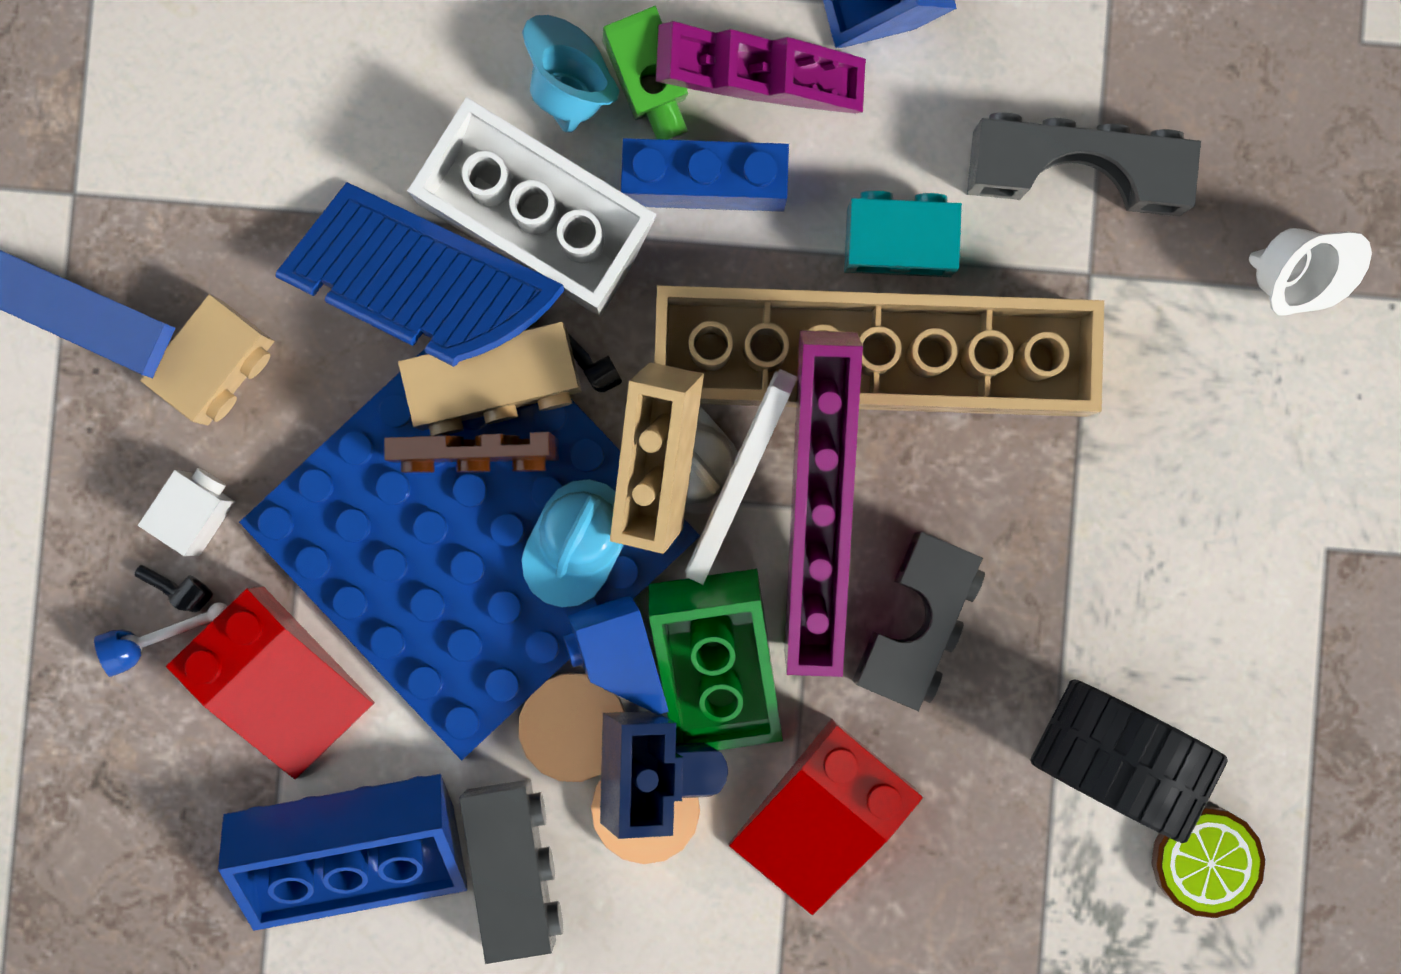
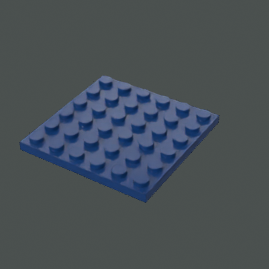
[239,349,700,761]

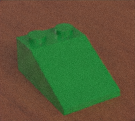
[649,568,783,751]

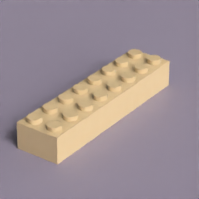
[654,285,1105,417]

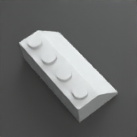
[407,97,656,317]

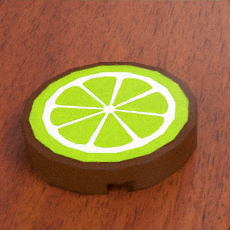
[1151,806,1266,918]

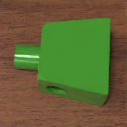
[602,5,688,140]

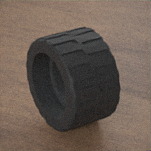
[1030,679,1228,843]

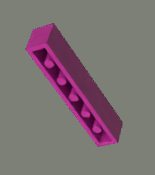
[784,330,863,677]

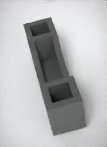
[967,112,1201,216]

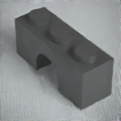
[852,532,985,712]

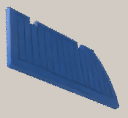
[276,182,565,367]

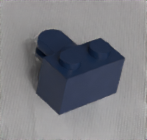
[600,711,728,839]

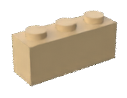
[398,322,582,436]
[610,362,704,554]

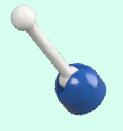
[94,602,227,677]

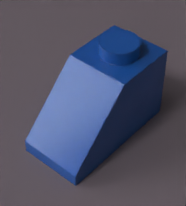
[563,595,669,715]

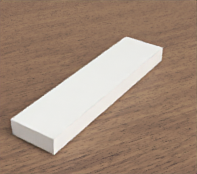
[685,369,797,585]

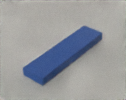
[0,250,175,379]

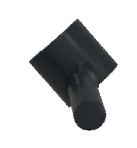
[568,333,622,393]
[135,565,213,613]

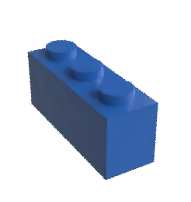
[621,138,789,212]

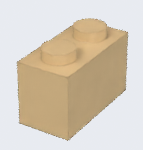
[140,294,275,425]

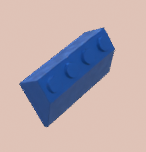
[218,774,467,931]

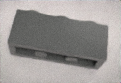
[459,779,563,964]

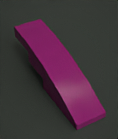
[656,21,866,114]

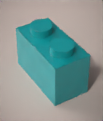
[844,191,962,278]

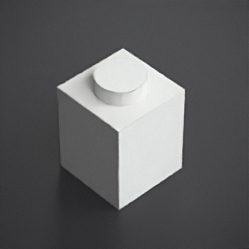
[138,468,236,556]

